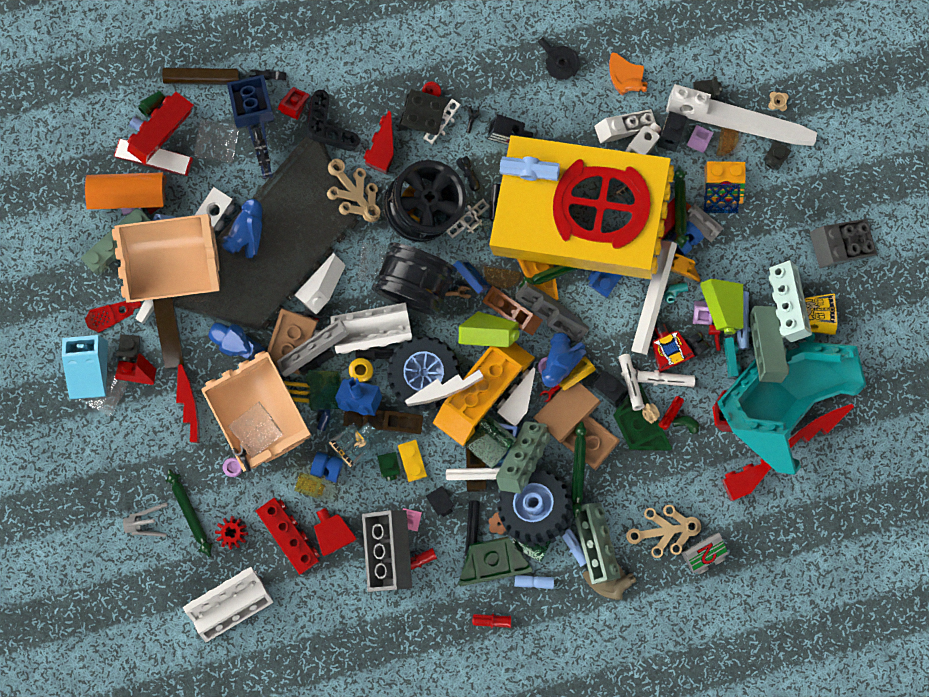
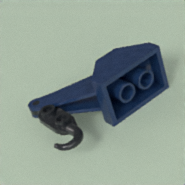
[227,75,274,179]

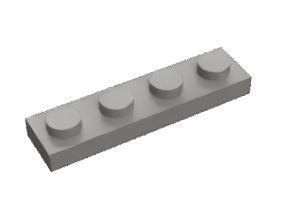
[277,319,348,377]

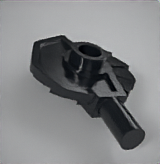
[538,37,580,81]

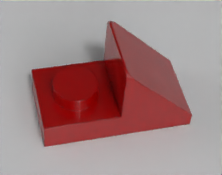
[278,87,310,120]
[115,353,157,385]

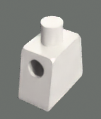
[625,123,661,155]

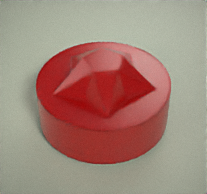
[422,81,441,97]

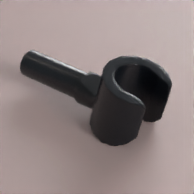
[466,106,480,133]
[232,445,251,472]

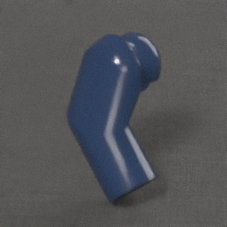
[316,402,331,431]

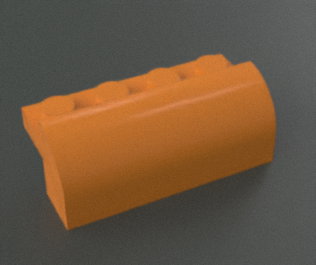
[85,172,167,210]

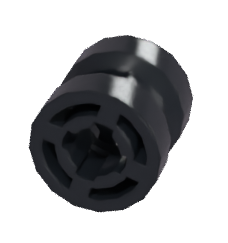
[685,331,711,357]

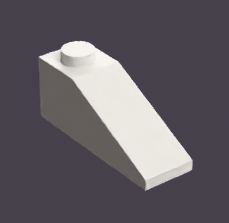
[295,253,346,314]

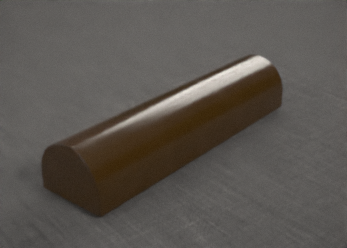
[162,68,240,85]

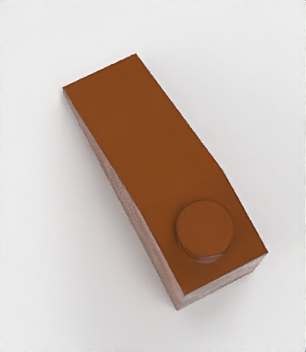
[482,286,543,336]

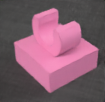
[403,508,422,532]

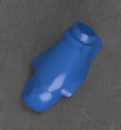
[221,199,262,258]
[208,322,265,360]
[541,333,586,387]

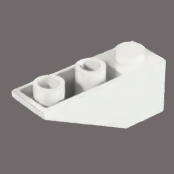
[594,109,656,144]
[496,367,535,427]

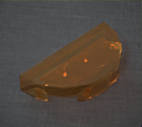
[716,127,739,156]
[484,266,521,289]

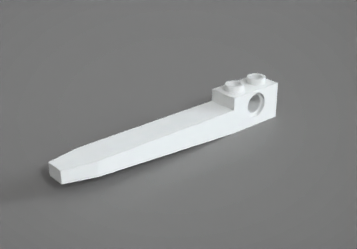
[666,84,817,146]
[135,187,235,324]

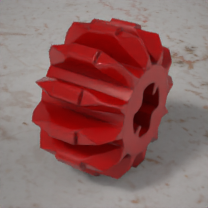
[215,516,248,550]

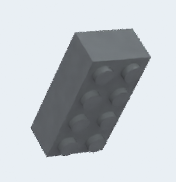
[362,510,412,592]

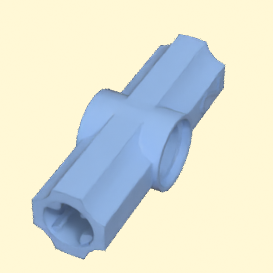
[500,156,560,181]

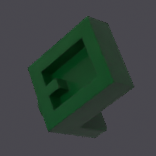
[377,452,401,481]

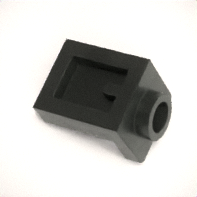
[693,77,722,100]
[763,140,792,170]
[116,334,140,362]

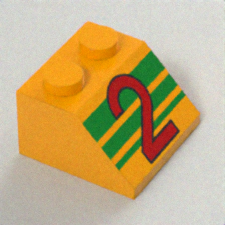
[705,161,745,204]

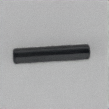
[465,500,480,556]

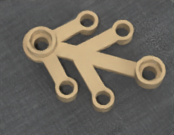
[327,159,380,222]
[626,505,701,558]

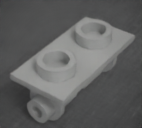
[686,204,724,242]

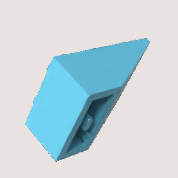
[62,335,108,399]

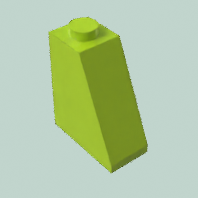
[700,278,743,334]
[458,311,520,347]

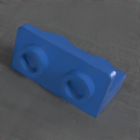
[587,271,623,298]

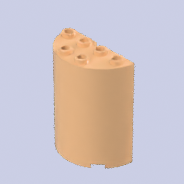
[112,214,220,303]
[201,351,312,472]

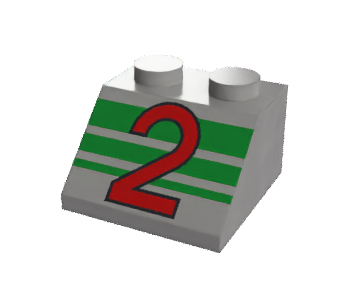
[681,533,728,574]

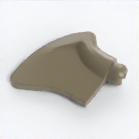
[583,563,636,600]

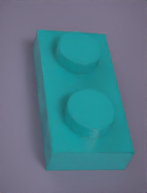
[723,338,741,379]

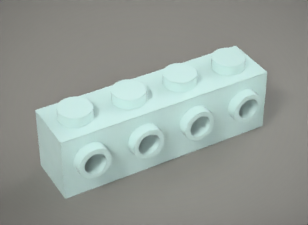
[769,260,812,342]

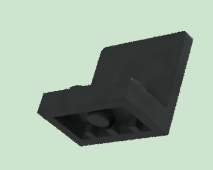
[398,89,447,135]

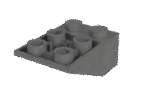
[809,219,877,268]

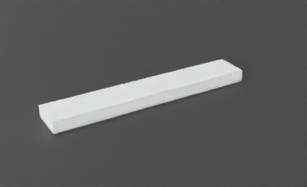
[631,241,677,355]

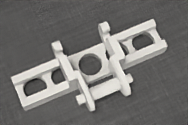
[423,99,460,145]
[446,199,490,239]

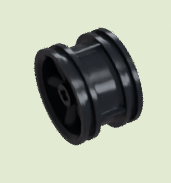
[383,160,466,242]
[371,242,457,316]

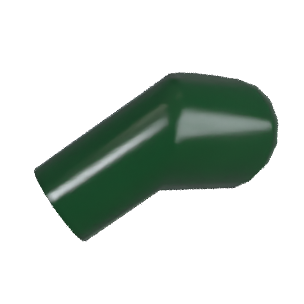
[672,415,700,434]

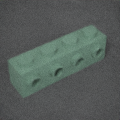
[81,208,150,275]
[749,306,789,383]
[496,421,551,494]
[575,503,621,585]

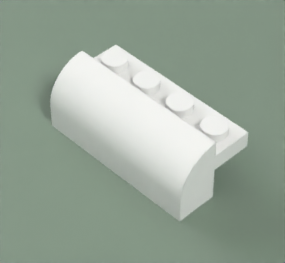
[331,303,412,354]
[183,567,273,642]

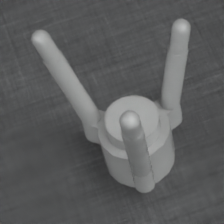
[123,503,168,537]

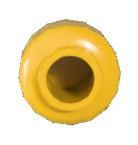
[348,358,374,383]

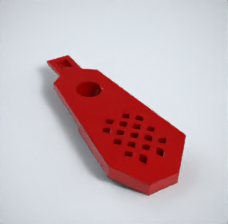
[85,301,142,333]

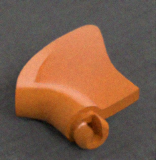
[609,52,648,96]

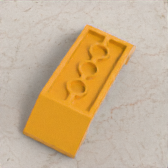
[433,342,535,446]

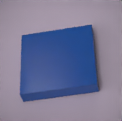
[453,259,491,294]

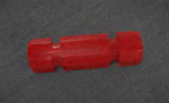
[659,396,684,430]

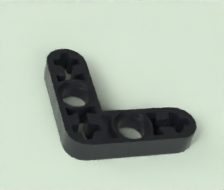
[305,89,360,151]

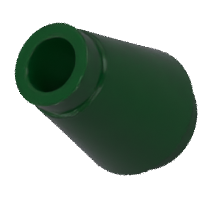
[137,91,166,118]

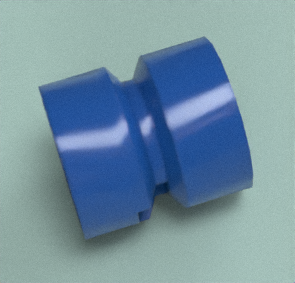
[668,220,704,256]
[310,451,344,483]

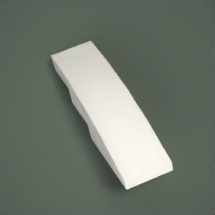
[405,370,483,406]

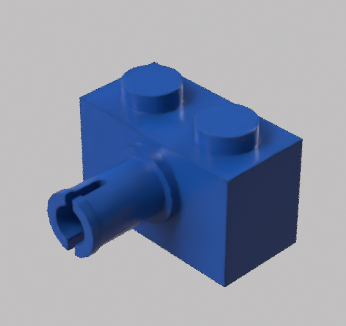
[335,377,382,416]

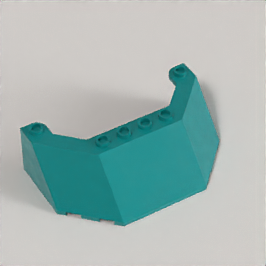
[717,342,866,475]

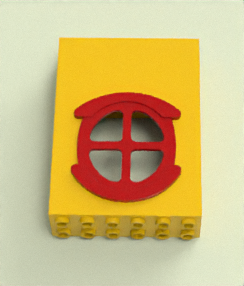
[489,135,674,280]

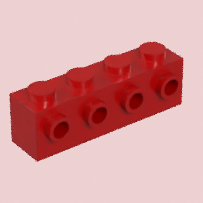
[127,91,194,164]
[256,497,320,575]

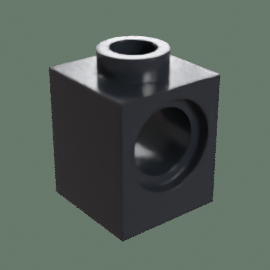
[426,486,454,517]

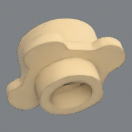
[768,91,788,111]
[642,403,660,424]

